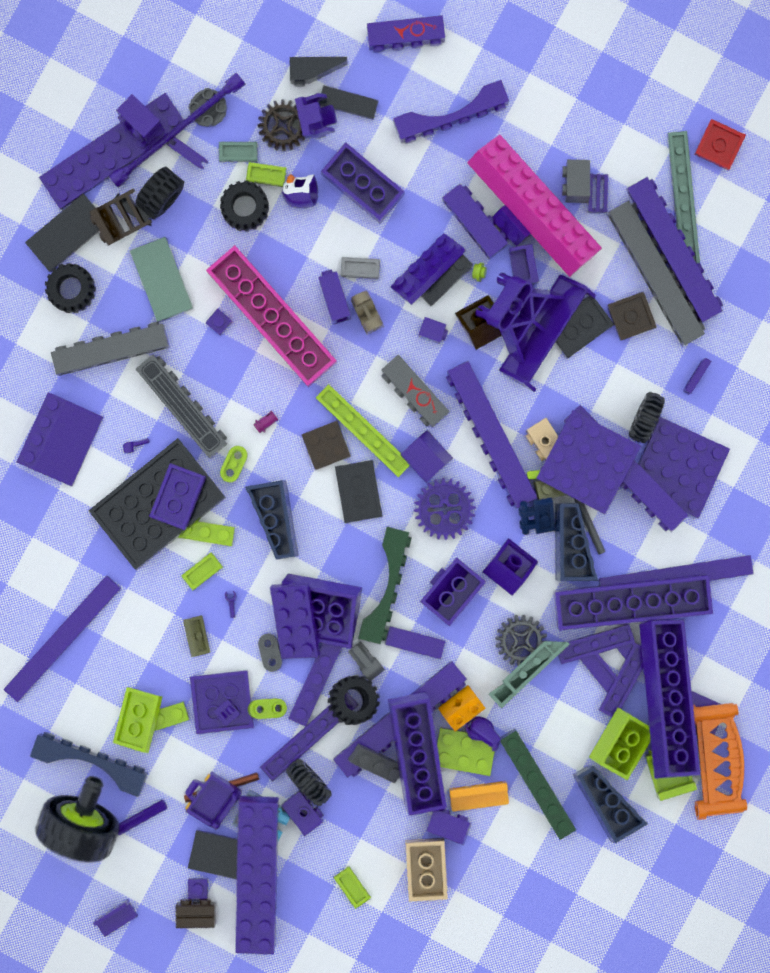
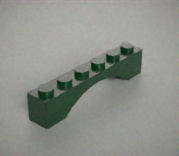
[358,527,412,644]
[500,729,576,840]

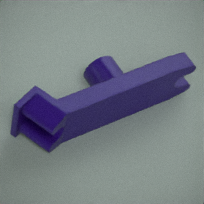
[166,136,208,170]

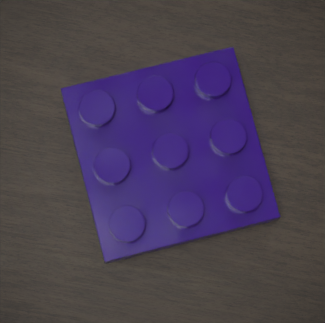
[190,670,254,734]

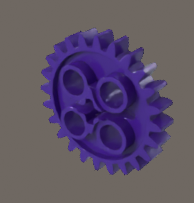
[414,478,476,540]

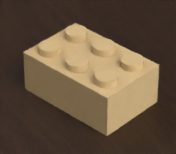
[405,838,448,902]

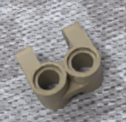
[351,290,384,335]

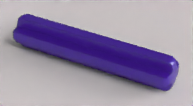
[118,800,167,835]

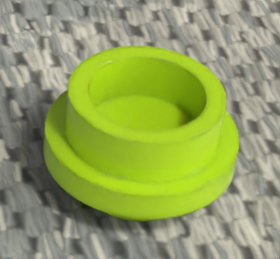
[472,262,487,282]

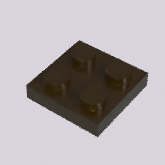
[607,291,657,341]
[301,421,351,470]

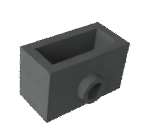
[562,159,590,203]

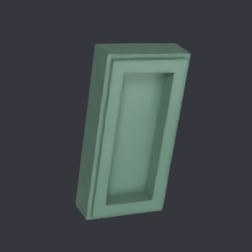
[219,142,258,162]

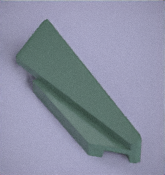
[488,641,569,708]

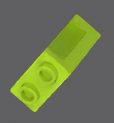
[644,749,697,801]

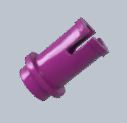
[253,411,278,433]

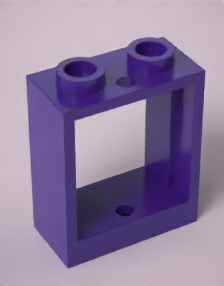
[318,270,351,325]

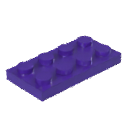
[390,233,466,305]
[270,583,320,659]

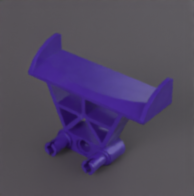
[476,273,596,392]

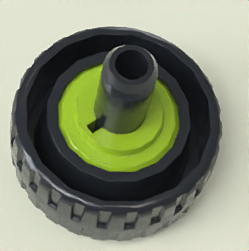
[35,776,119,862]

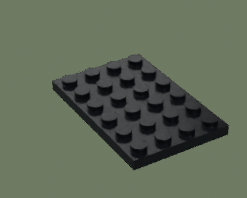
[89,438,226,571]

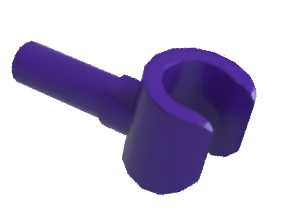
[123,438,150,453]
[225,591,237,618]

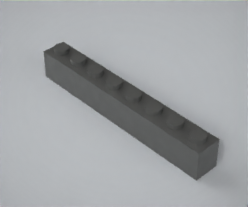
[607,201,705,347]

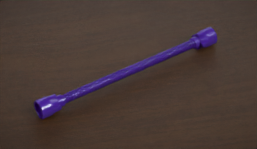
[109,72,246,188]

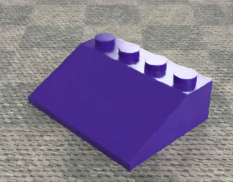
[16,392,103,486]
[282,573,362,649]

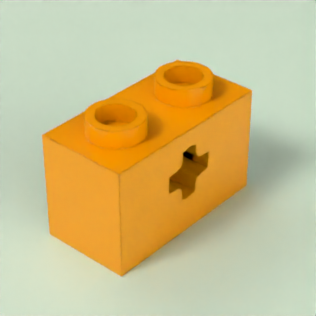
[438,685,486,731]

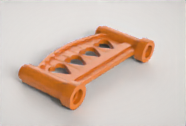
[693,703,747,820]

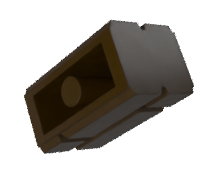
[176,899,216,928]

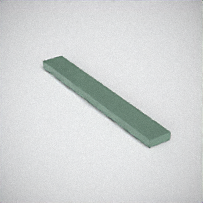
[667,131,700,264]

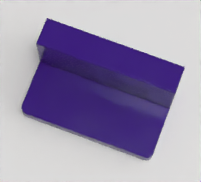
[93,899,138,937]

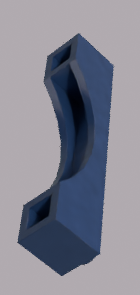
[30,732,148,797]

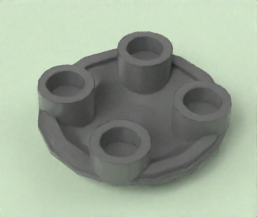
[189,88,227,127]

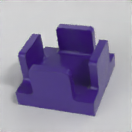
[295,93,337,139]

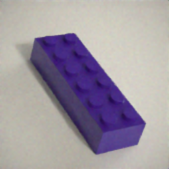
[388,692,447,816]

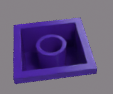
[482,538,538,596]

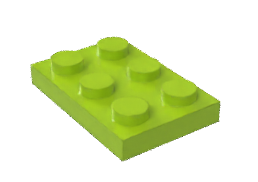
[113,687,163,753]
[437,727,495,776]

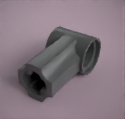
[348,641,385,681]

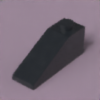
[290,57,347,87]
[421,254,473,307]

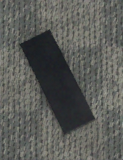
[318,85,378,120]

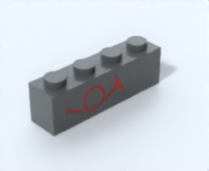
[381,354,450,428]

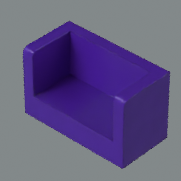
[508,244,539,285]

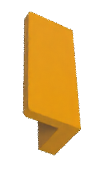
[449,781,509,812]

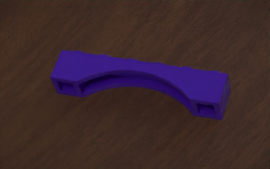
[393,80,509,144]

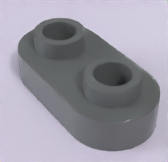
[258,633,282,672]

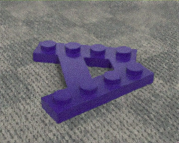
[558,624,643,717]

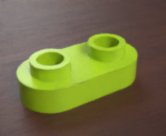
[220,446,248,482]
[248,698,287,719]

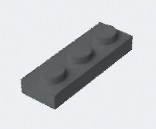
[348,743,400,783]

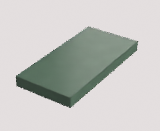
[130,237,194,322]

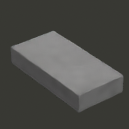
[341,257,380,279]

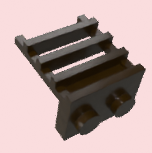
[89,188,152,246]

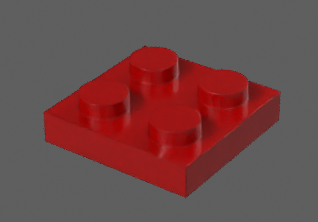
[694,119,746,171]

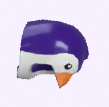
[282,174,318,208]

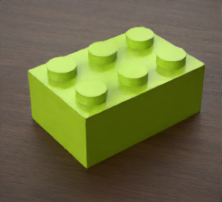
[589,708,651,781]

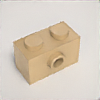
[525,418,558,462]

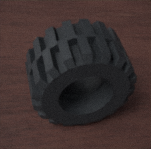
[136,166,184,219]
[220,180,269,232]
[45,263,96,313]
[328,675,380,725]

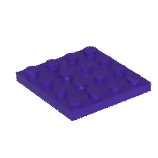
[536,410,641,515]
[639,417,730,518]

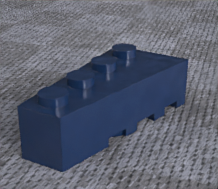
[245,480,299,560]
[555,503,598,581]
[573,765,648,844]

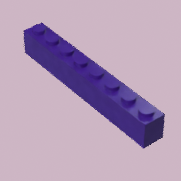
[626,176,723,322]
[446,361,538,509]
[564,405,688,532]
[333,661,467,778]

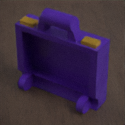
[185,771,242,830]

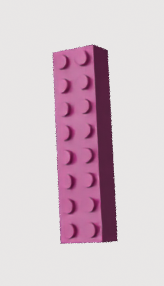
[467,134,602,277]
[206,245,337,388]

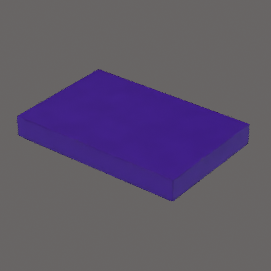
[149,463,206,531]

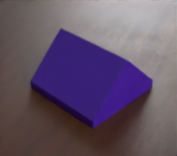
[400,430,453,483]

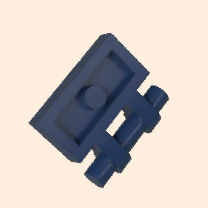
[518,497,555,535]

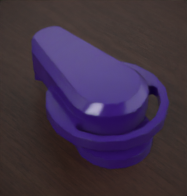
[465,716,501,751]

